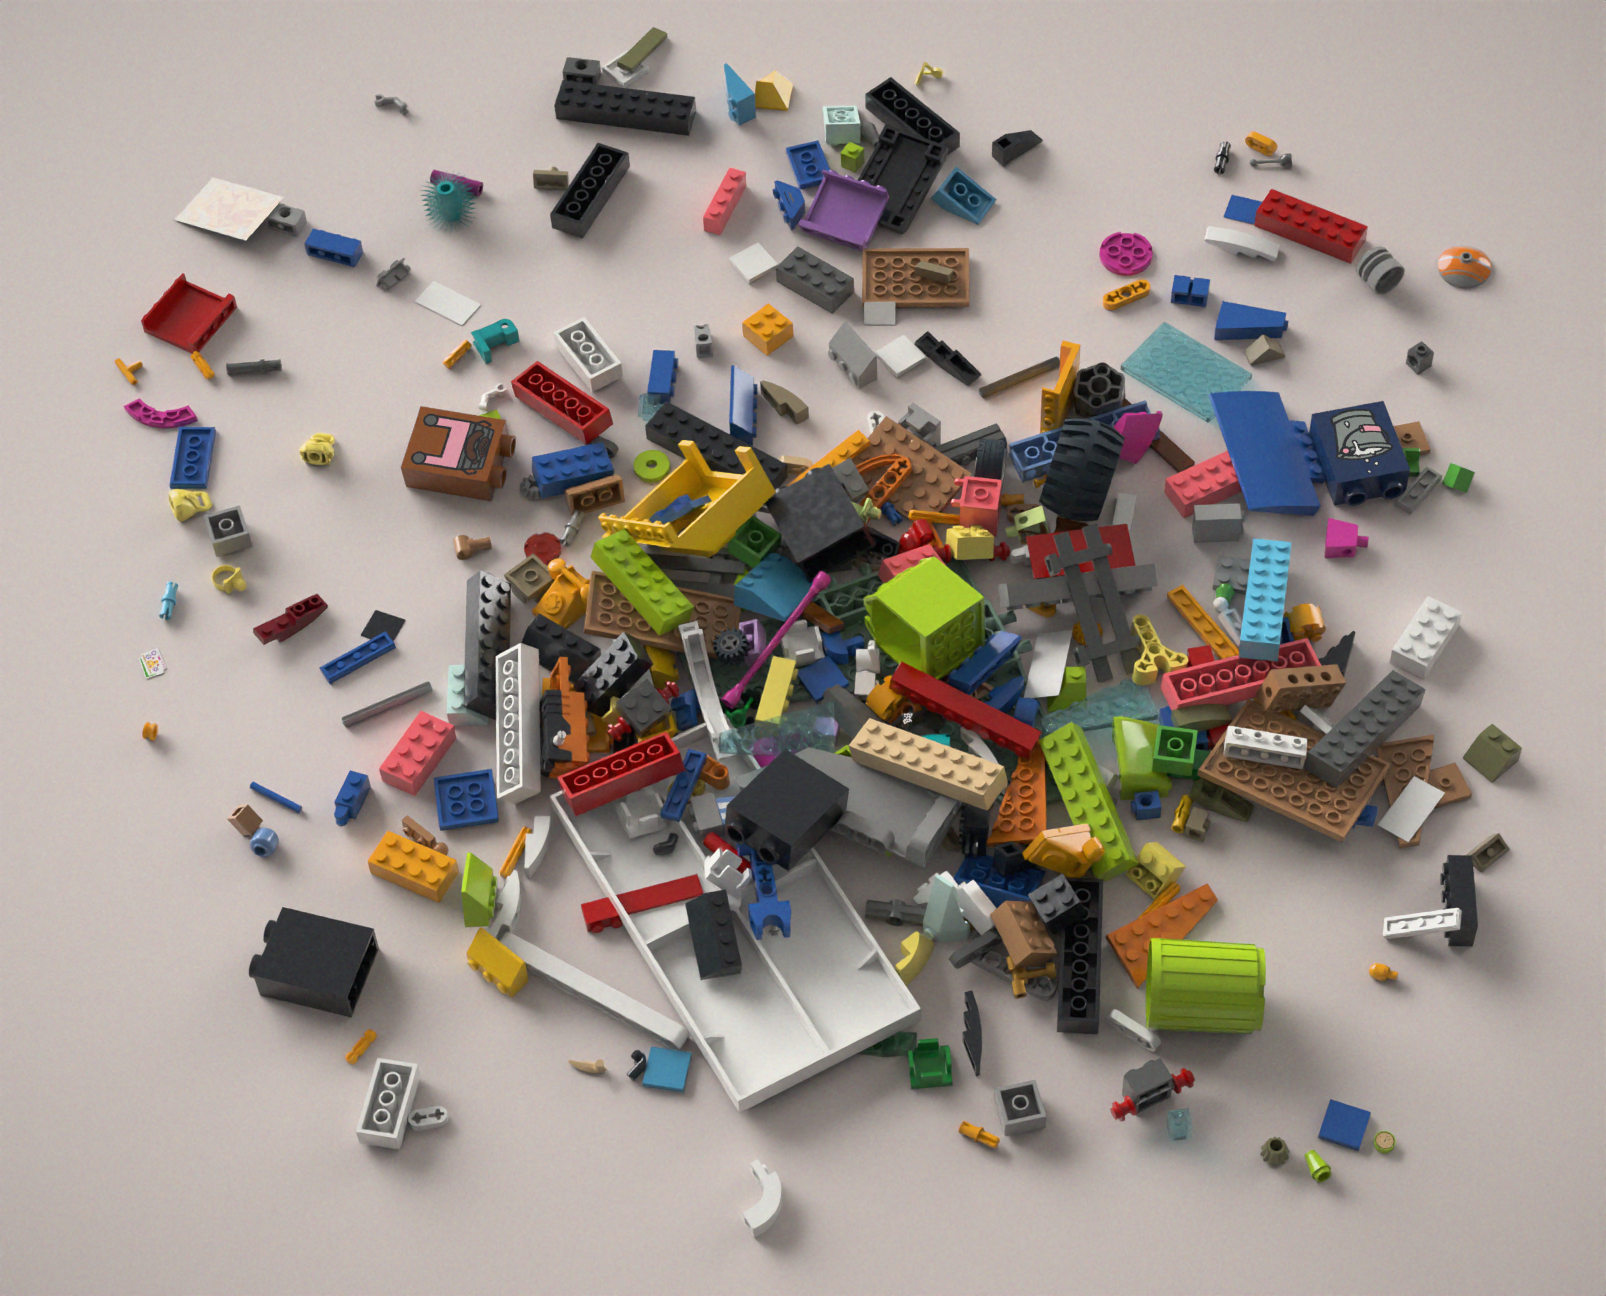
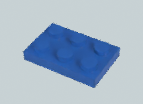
[785,140,830,189]

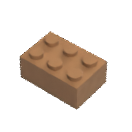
[990,901,1057,967]

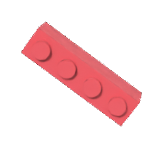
[703,168,747,235]

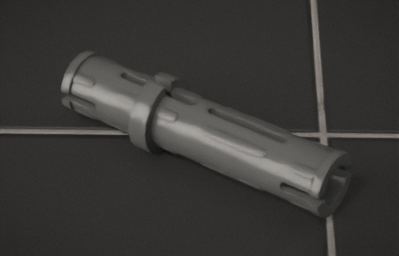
[226,359,282,375]

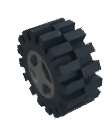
[713,628,750,666]

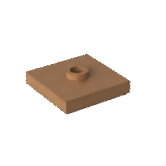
[1394,421,1430,455]
[1428,763,1472,809]

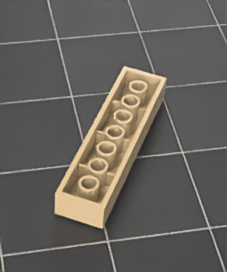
[849,718,1008,810]

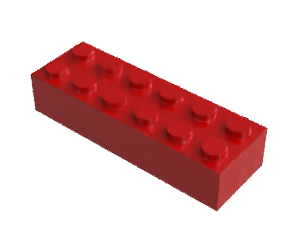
[1254,189,1368,264]
[511,361,613,445]
[557,732,685,816]

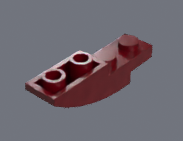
[253,594,328,645]

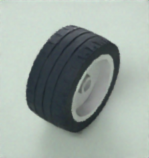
[975,438,1007,489]

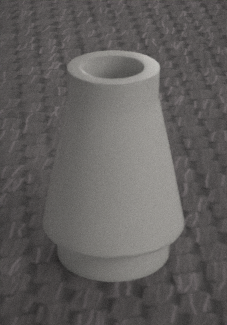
[860,121,879,147]

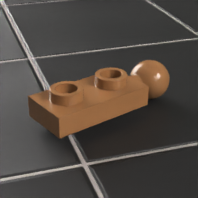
[402,815,449,856]

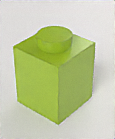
[841,142,865,173]

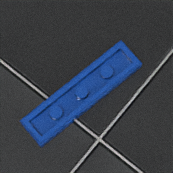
[319,631,396,684]
[660,749,708,822]

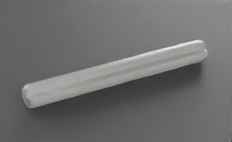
[341,681,432,727]

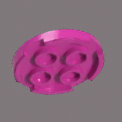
[1099,232,1153,276]

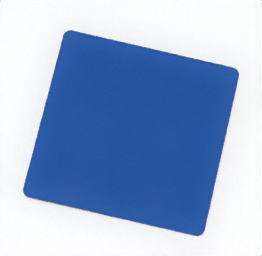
[1224,195,1262,224]

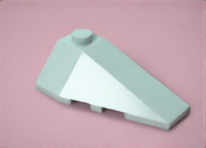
[923,874,970,943]

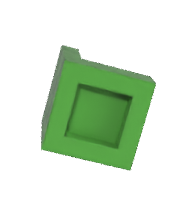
[1402,448,1420,477]
[1442,463,1475,493]

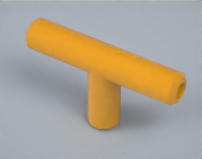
[115,358,143,385]

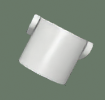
[856,640,880,674]

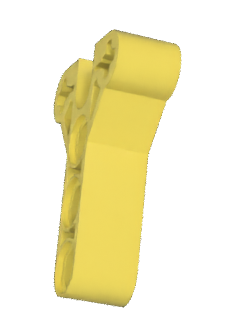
[1130,614,1188,685]

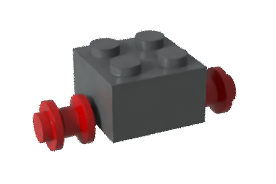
[607,679,680,741]
[1110,1058,1195,1122]

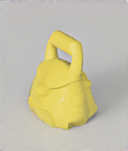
[299,433,335,465]
[168,489,212,522]

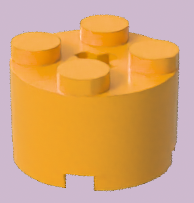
[1283,603,1326,642]
[865,675,910,721]

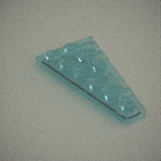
[1040,678,1159,736]
[719,700,834,756]

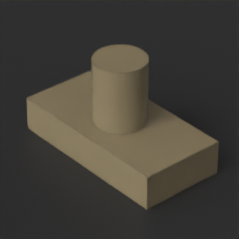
[533,167,569,190]

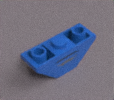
[772,180,805,230]

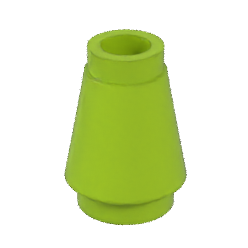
[1304,1150,1331,1182]

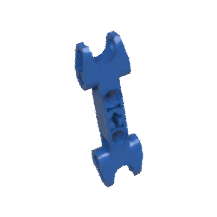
[736,843,791,940]

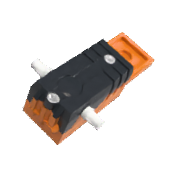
[539,657,590,779]

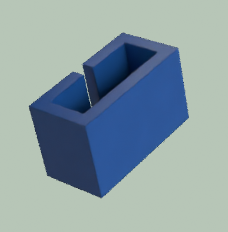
[1171,275,1210,307]

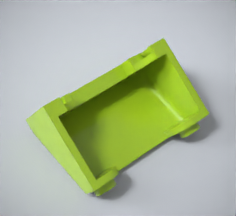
[1112,716,1172,800]

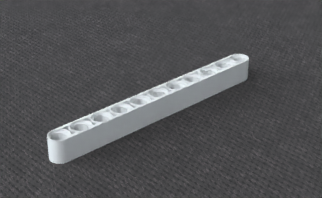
[500,932,690,1051]

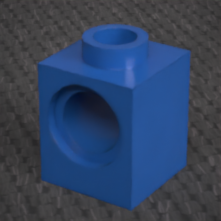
[1131,791,1161,820]

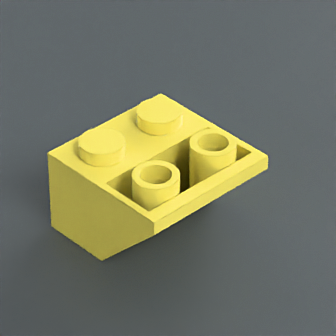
[1125,842,1186,900]

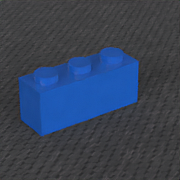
[304,228,363,267]
[647,350,679,404]

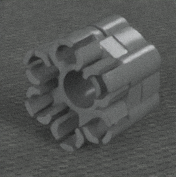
[1074,362,1125,418]

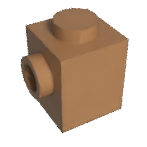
[227,804,263,836]

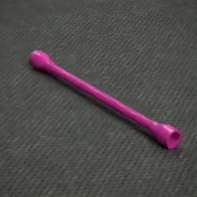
[721,571,831,709]

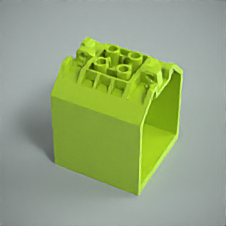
[864,556,985,680]

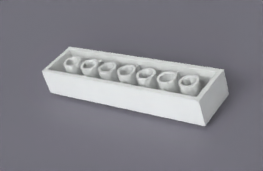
[496,643,541,804]

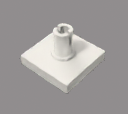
[1300,705,1335,734]

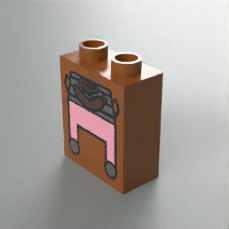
[401,406,516,501]

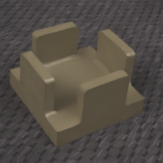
[504,554,556,604]

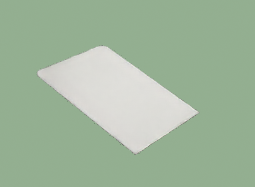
[864,302,895,325]

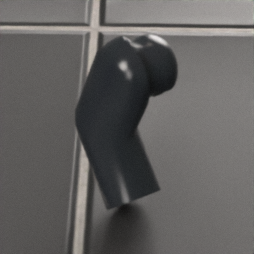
[653,833,679,855]
[627,1050,646,1081]

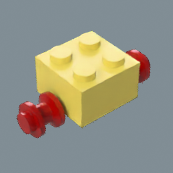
[932,525,1010,563]

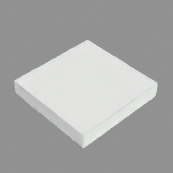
[601,50,649,88]
[729,243,778,284]
[875,335,926,378]

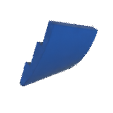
[648,494,712,524]

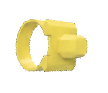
[211,565,247,594]

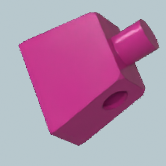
[1324,518,1369,558]

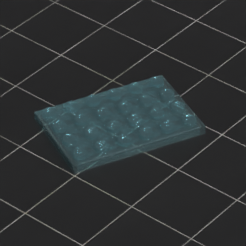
[1120,322,1252,423]

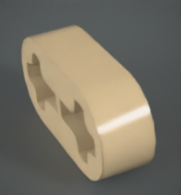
[779,455,813,475]

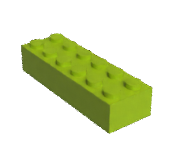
[590,529,694,636]

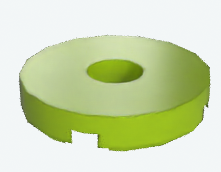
[633,450,670,483]

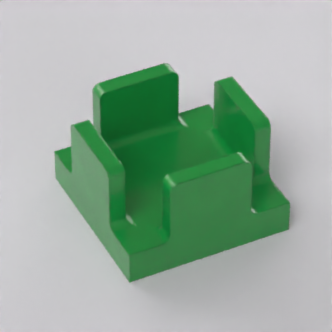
[907,1038,953,1089]

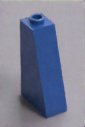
[1214,301,1289,340]

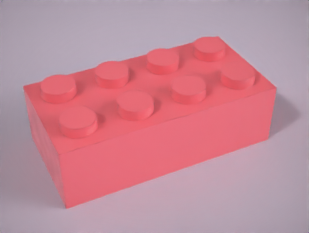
[1164,450,1242,518]
[379,711,456,796]

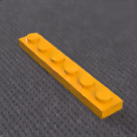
[787,429,871,486]

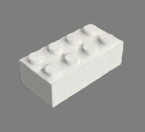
[553,317,623,392]
[1389,596,1462,679]
[356,1058,421,1150]

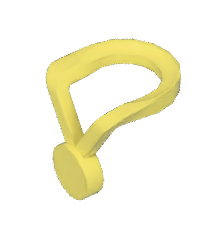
[915,62,943,85]

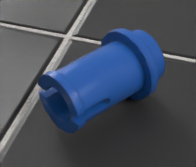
[881,502,903,526]

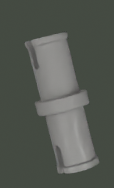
[559,510,585,547]

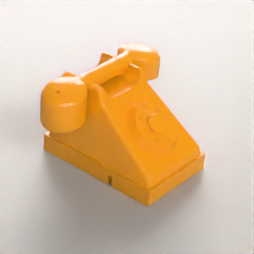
[532,559,590,629]
[1022,824,1105,878]

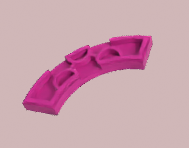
[124,398,198,428]

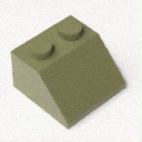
[1463,724,1522,783]

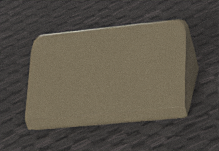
[915,261,954,284]
[1466,833,1510,872]

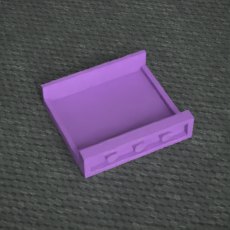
[798,170,889,252]

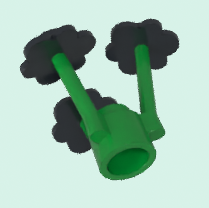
[720,689,761,737]

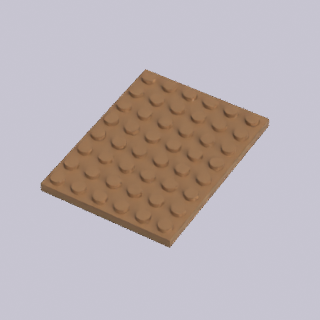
[1197,699,1391,843]

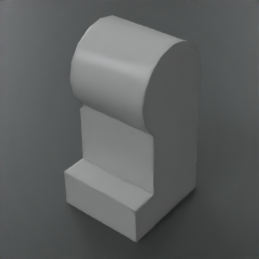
[694,324,713,358]

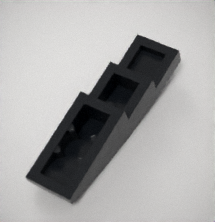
[914,331,982,386]
[962,990,982,1076]

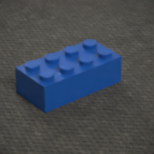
[532,442,614,498]

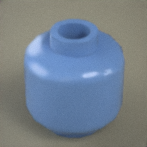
[250,828,279,857]

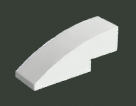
[525,816,552,878]

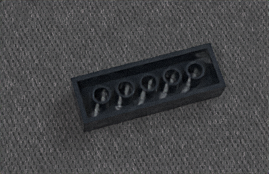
[865,77,960,155]
[550,143,630,238]

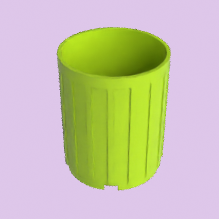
[1145,938,1266,1034]

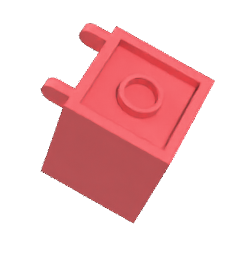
[951,476,1002,537]

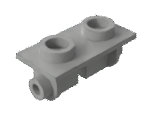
[376,258,411,290]

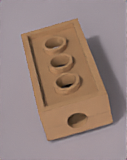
[1256,665,1346,712]

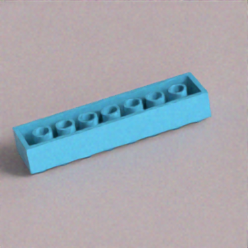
[1239,538,1292,661]

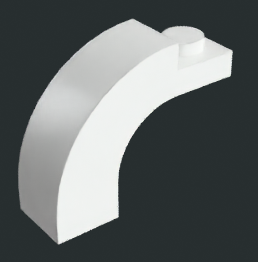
[742,1159,782,1238]

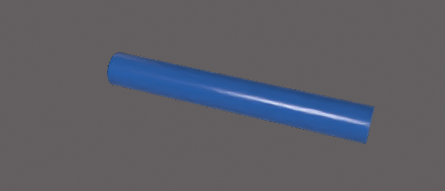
[250,782,302,813]

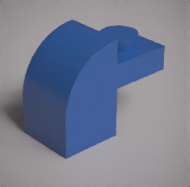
[820,631,864,664]
[671,689,702,731]
[1014,697,1040,728]

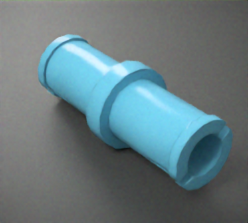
[159,582,179,620]

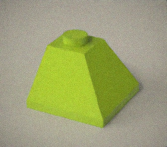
[1047,666,1087,713]

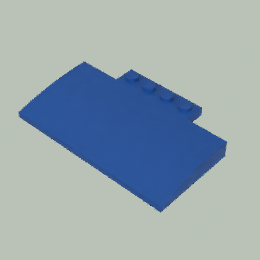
[1209,391,1326,516]

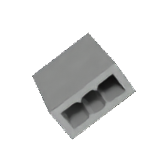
[1192,504,1244,543]

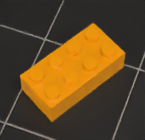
[367,831,459,903]

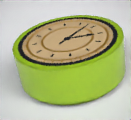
[1373,1131,1396,1153]

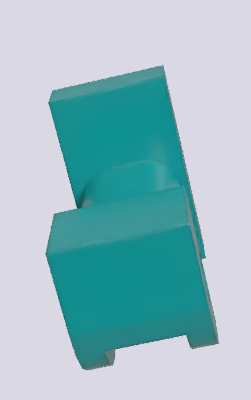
[471,319,520,364]

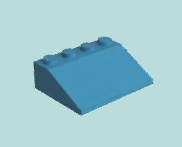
[734,553,813,622]

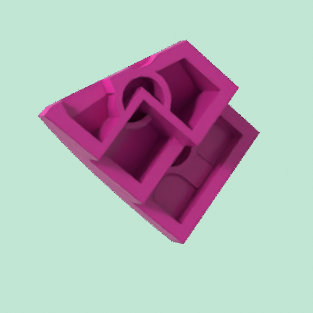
[1113,411,1163,464]

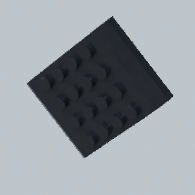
[857,124,948,234]

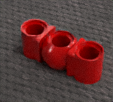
[897,519,935,555]

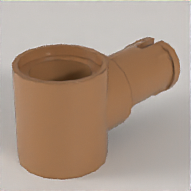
[453,535,492,560]

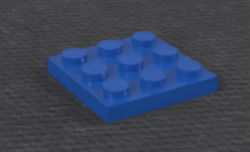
[433,769,499,831]

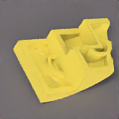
[895,931,935,986]

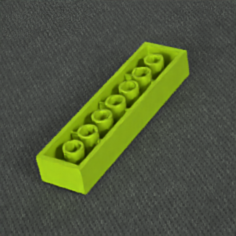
[1038,722,1139,882]

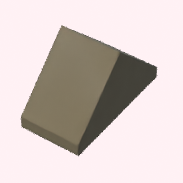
[1244,334,1285,366]

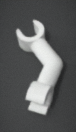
[479,383,507,415]

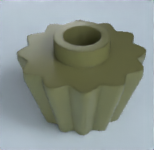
[1260,1137,1290,1166]

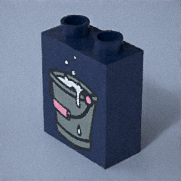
[1309,401,1410,506]

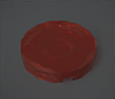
[524,532,562,565]

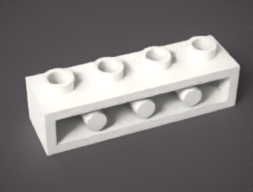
[1223,726,1307,769]

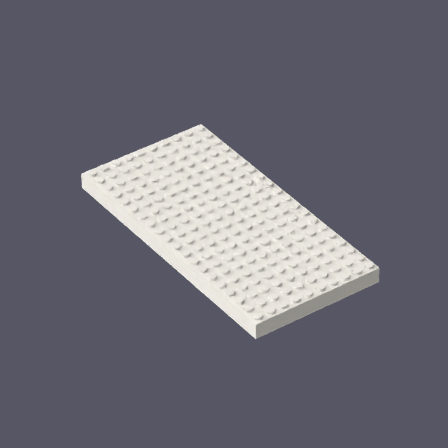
[550,713,921,1113]

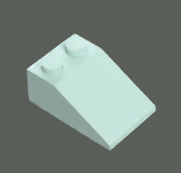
[823,106,860,146]

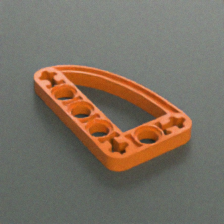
[856,454,912,525]

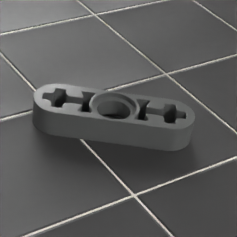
[949,928,1002,969]

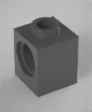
[1406,341,1434,375]

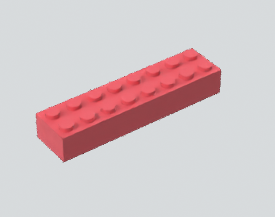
[1160,638,1321,711]

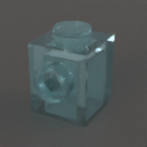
[638,393,663,421]
[1166,1108,1193,1141]

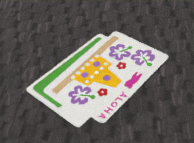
[139,648,166,679]

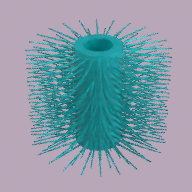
[420,171,475,232]

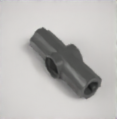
[865,899,926,926]

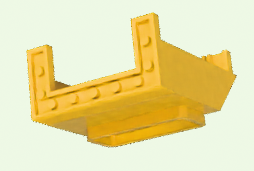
[598,440,776,557]

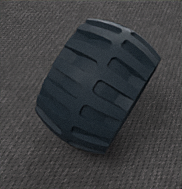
[1039,418,1125,521]

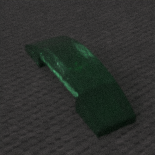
[857,1032,918,1057]

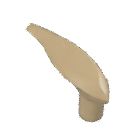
[568,1059,607,1073]

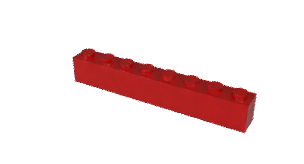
[889,661,1041,759]

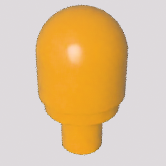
[1369,963,1398,981]

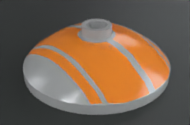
[1437,245,1492,288]

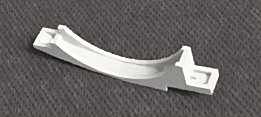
[678,621,737,760]

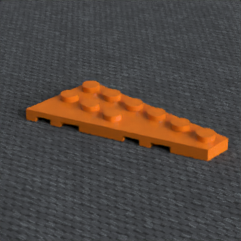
[987,742,1047,848]
[1105,883,1218,989]

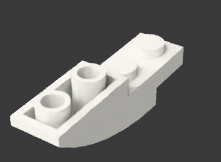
[487,870,522,941]

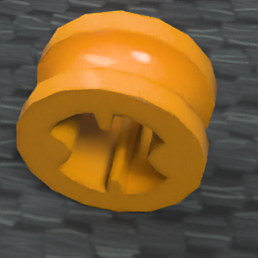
[142,722,158,741]

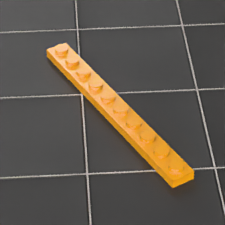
[1167,585,1296,720]

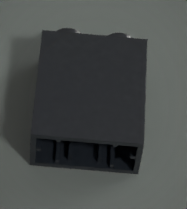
[765,464,876,583]
[724,749,849,872]
[249,907,379,1017]

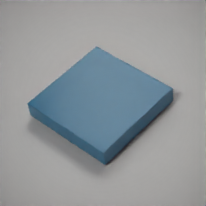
[642,1047,692,1092]

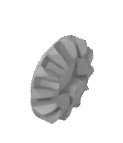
[520,475,542,500]

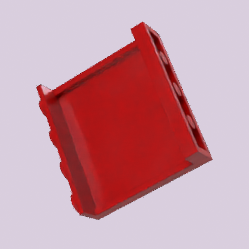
[141,273,237,354]

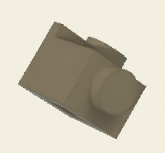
[1184,807,1211,842]

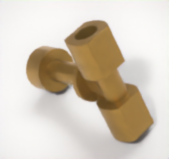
[1006,956,1057,999]

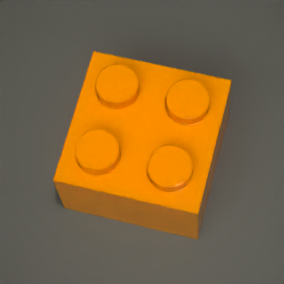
[742,303,794,356]

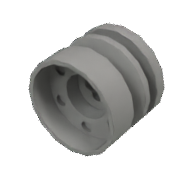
[1356,246,1405,295]

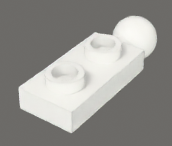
[1213,597,1243,647]

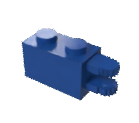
[334,770,371,827]

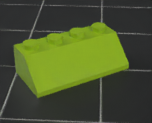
[461,852,498,927]

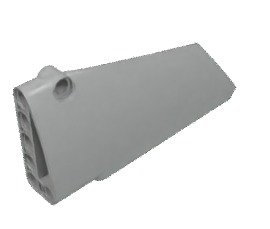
[737,747,963,868]

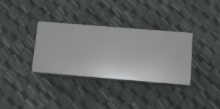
[1395,467,1442,515]

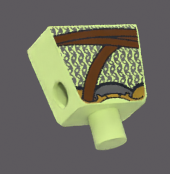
[1005,506,1049,545]

